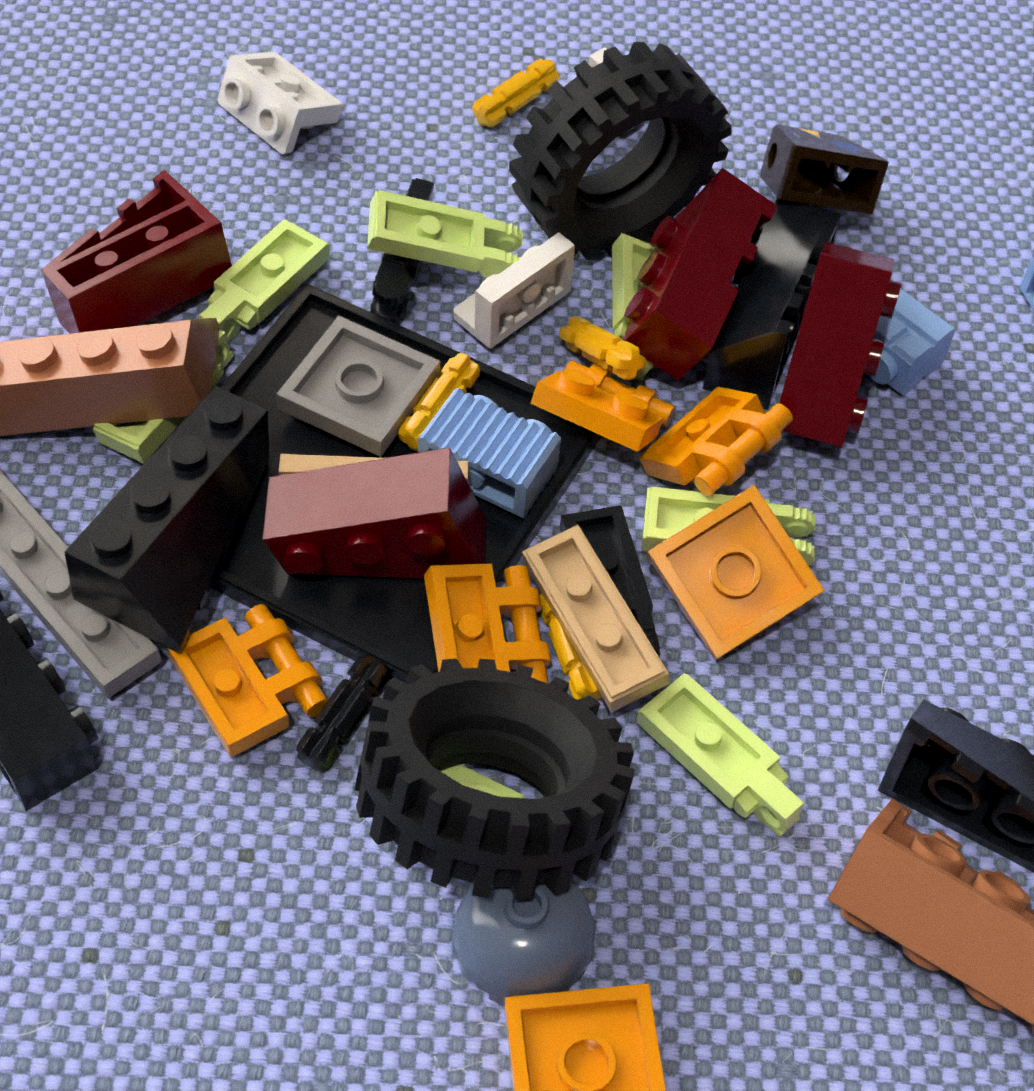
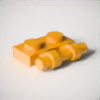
[530,360,676,452]
[638,387,793,496]
[424,564,551,684]
[168,604,328,758]

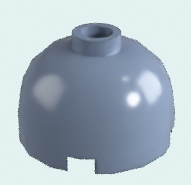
[453,878,594,1006]

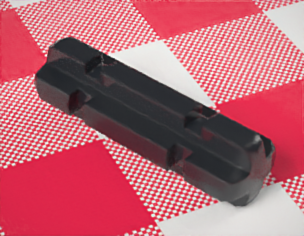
[296,654,389,772]

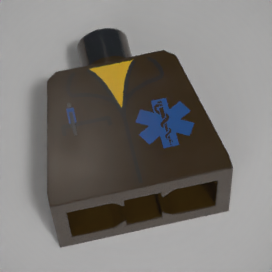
[760,124,889,214]

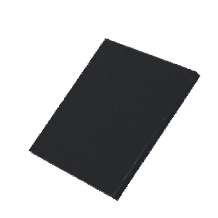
[209,284,602,684]

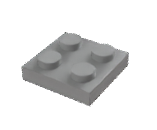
[276,315,440,457]

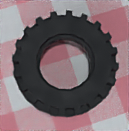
[509,42,732,260]
[354,658,635,900]

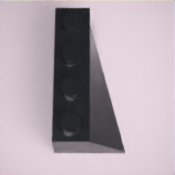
[698,197,841,410]
[64,386,270,654]
[0,591,99,811]
[877,699,1034,872]

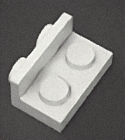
[218,51,343,154]
[454,232,575,349]

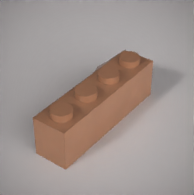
[0,318,219,436]
[827,798,1034,1032]

